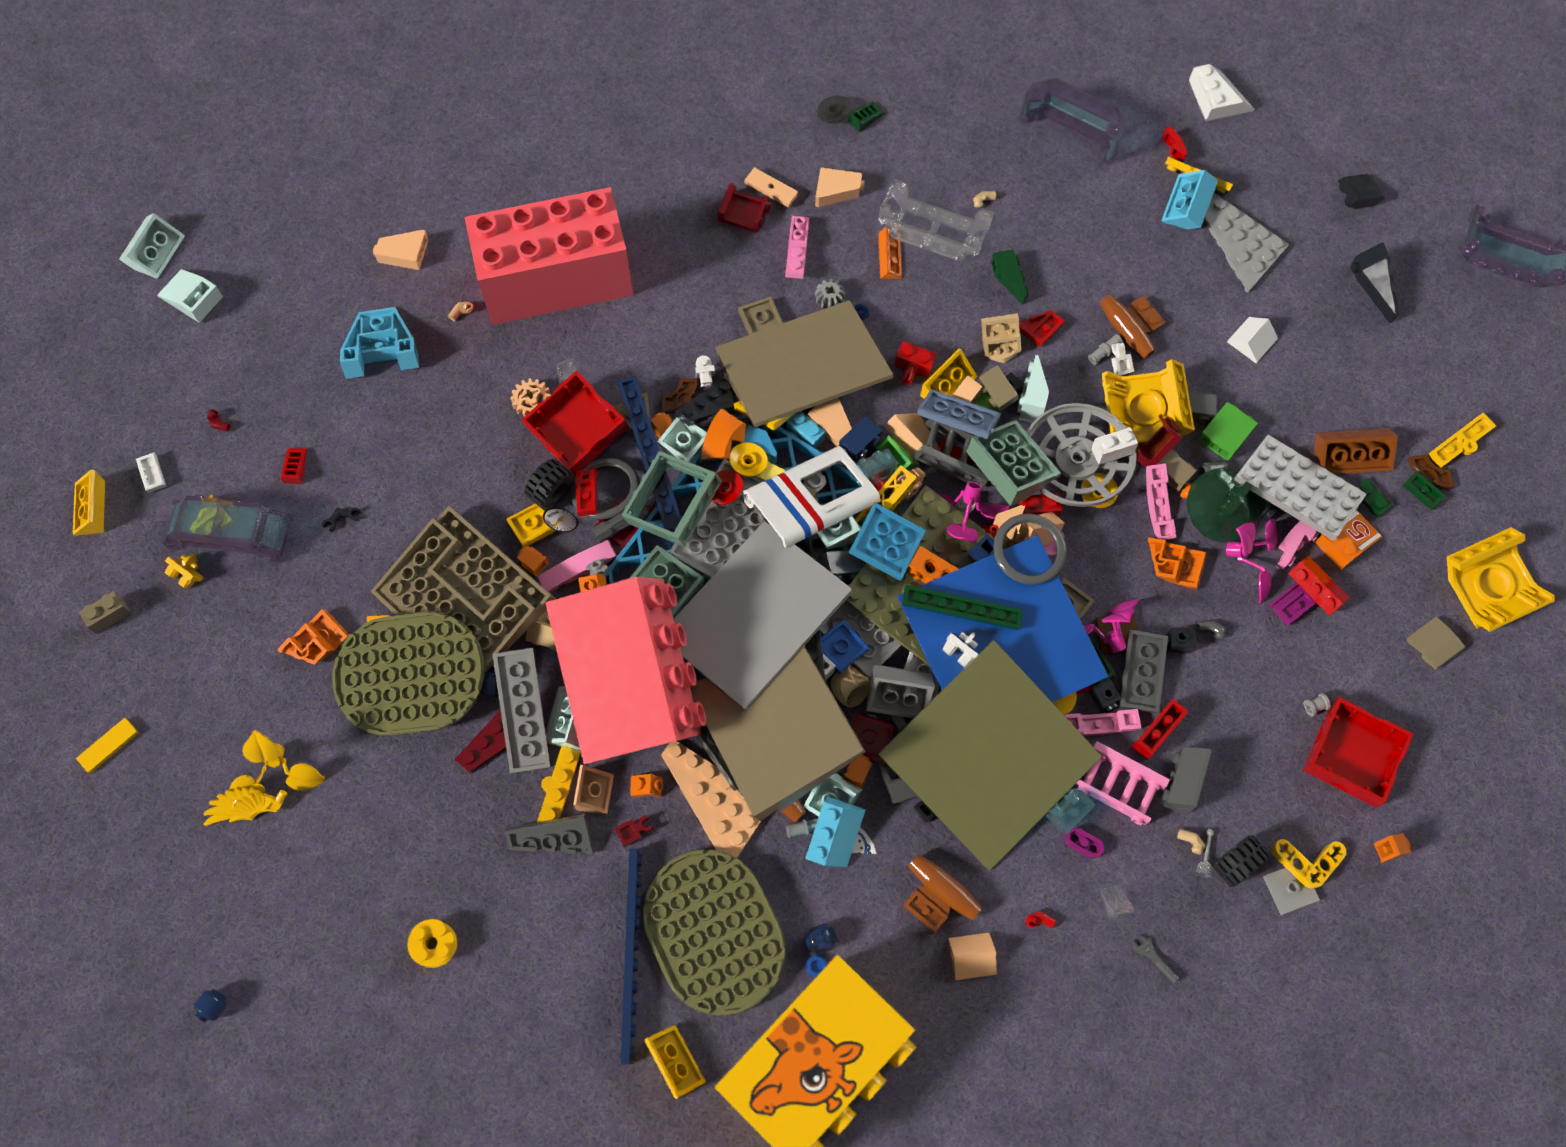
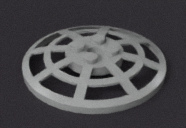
[1027,403,1137,507]

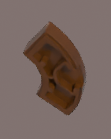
[662,378,698,414]
[1408,455,1455,489]

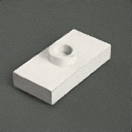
[136,452,167,493]

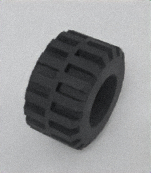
[524,458,574,510]
[1213,835,1270,887]

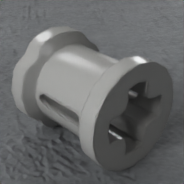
[1303,693,1331,717]

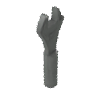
[1131,935,1179,984]

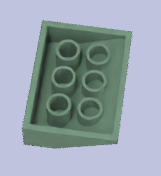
[966,420,1061,506]
[629,545,705,619]

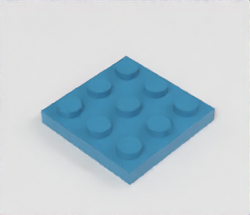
[848,503,926,581]

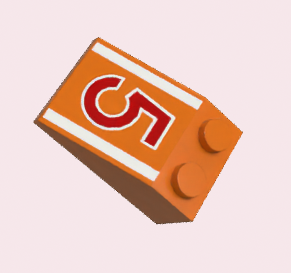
[1315,510,1382,570]

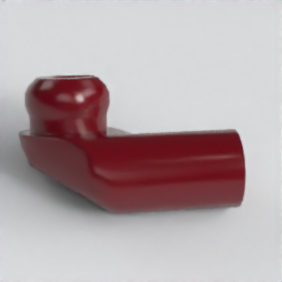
[207,409,231,432]

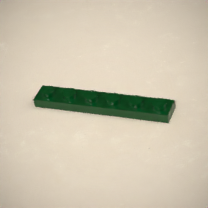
[901,585,1023,630]

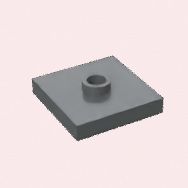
[1263,862,1320,915]

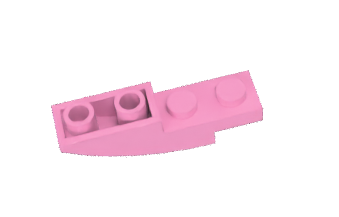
[785,216,809,279]
[1276,521,1320,570]

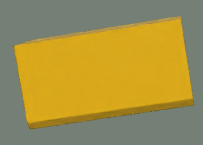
[920,349,977,399]
[73,470,105,536]
[645,1025,706,1100]

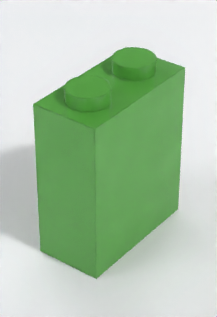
[1198,402,1258,461]

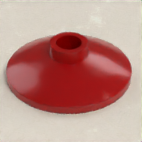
[711,470,743,505]

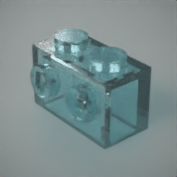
[853,448,898,487]
[1046,788,1095,834]

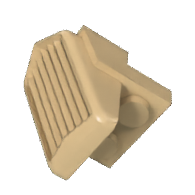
[981,313,1021,363]

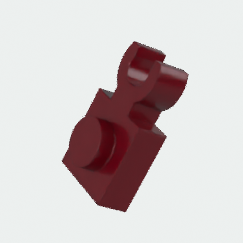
[614,816,653,847]

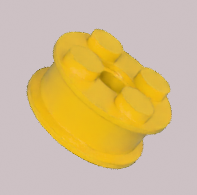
[408,919,457,968]

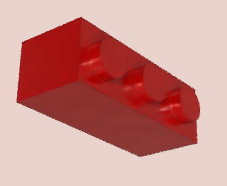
[1288,556,1350,616]
[1131,699,1189,760]

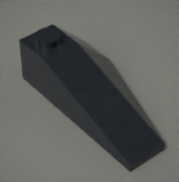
[1351,243,1399,323]

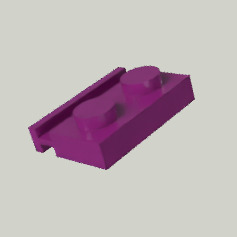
[1268,582,1316,626]

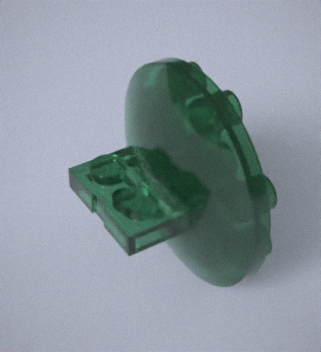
[1187,469,1260,543]

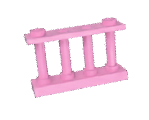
[1073,741,1170,825]

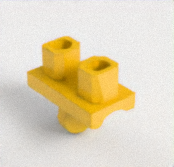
[165,554,204,589]

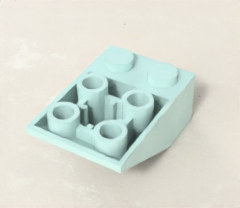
[157,269,223,323]
[1017,355,1049,423]

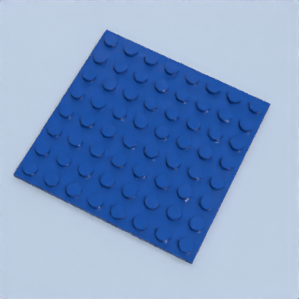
[897,535,1108,702]

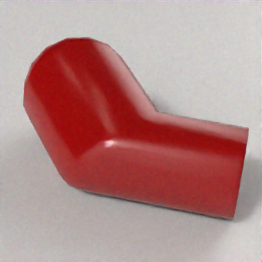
[980,524,999,538]
[1025,911,1057,929]

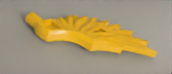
[204,787,287,826]

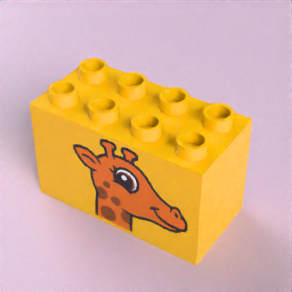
[714,955,916,1147]

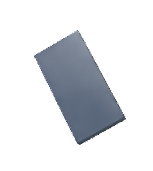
[917,389,1001,439]

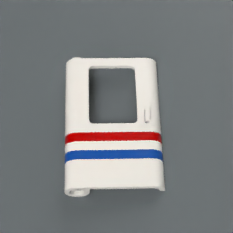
[742,446,880,548]

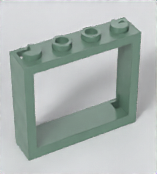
[622,451,722,547]

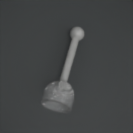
[1195,829,1214,878]

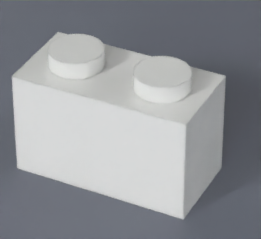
[1092,427,1138,465]

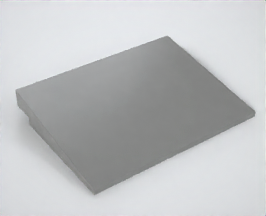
[674,521,853,710]

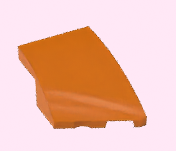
[701,409,746,461]
[1148,537,1207,590]
[277,609,349,665]

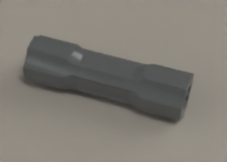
[592,506,649,543]

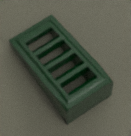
[848,101,885,132]

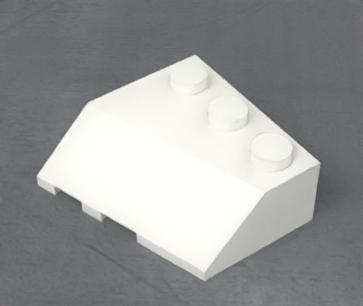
[1189,64,1255,121]

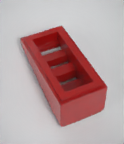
[281,448,307,484]

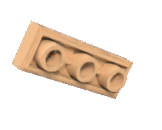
[745,168,798,208]

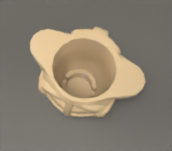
[830,664,870,708]

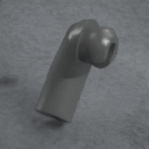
[1197,621,1227,639]

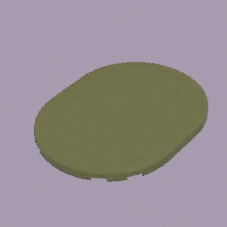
[332,612,485,736]
[643,850,785,1015]

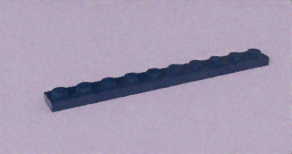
[618,376,682,549]
[620,848,642,1065]

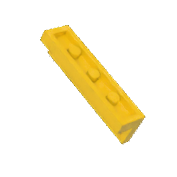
[855,465,919,529]

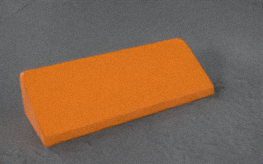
[879,227,902,279]

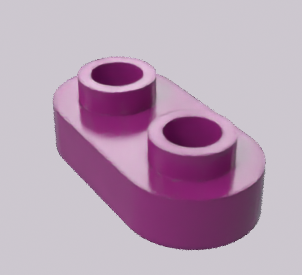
[1064,827,1104,859]

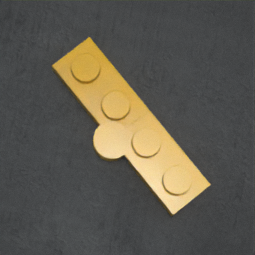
[1165,157,1233,194]
[1428,412,1496,468]
[537,746,581,822]

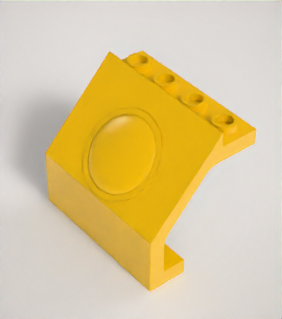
[1102,359,1195,444]
[1447,527,1555,632]

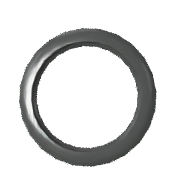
[571,458,640,520]
[993,513,1067,585]

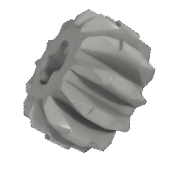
[815,279,846,308]

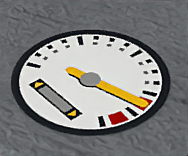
[543,508,578,532]

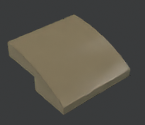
[1407,617,1465,670]

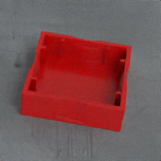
[521,370,629,477]
[1302,697,1413,808]

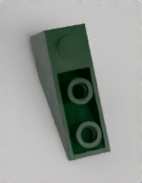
[991,249,1029,304]

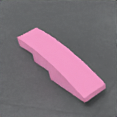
[538,540,617,593]

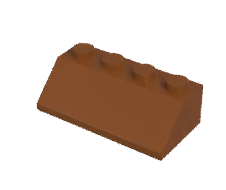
[1314,428,1398,474]

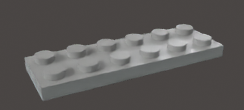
[493,648,551,773]

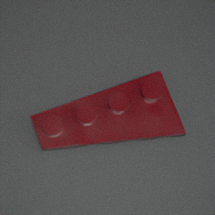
[455,709,506,774]

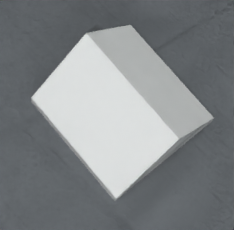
[1227,317,1278,363]

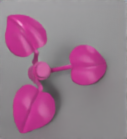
[936,481,1010,542]
[1226,519,1278,604]
[1083,599,1139,653]

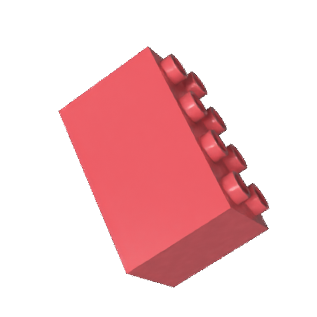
[465,187,633,325]
[546,577,706,764]

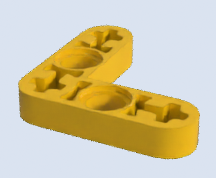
[1271,839,1346,889]

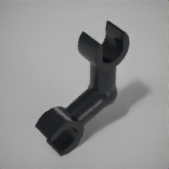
[322,508,361,532]

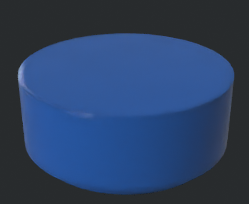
[806,956,827,978]

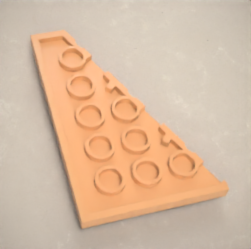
[661,741,761,858]

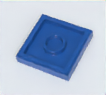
[821,619,870,674]

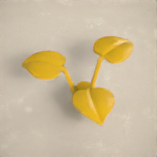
[229,730,325,795]

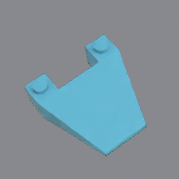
[340,307,419,379]

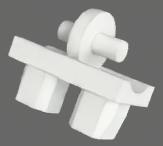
[695,356,715,387]
[942,632,978,667]

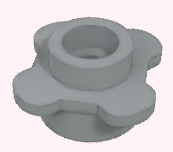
[586,559,608,575]

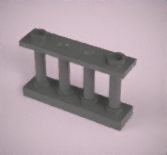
[914,419,989,487]

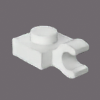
[1111,343,1134,376]

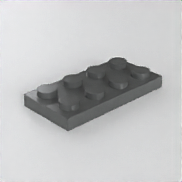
[1118,629,1168,714]

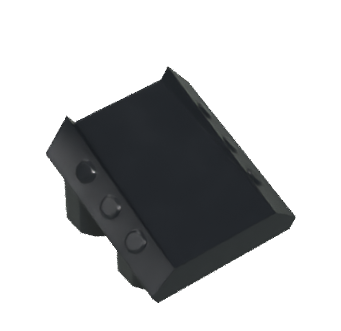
[1338,174,1385,209]

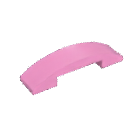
[1146,463,1176,540]
[1064,709,1141,736]

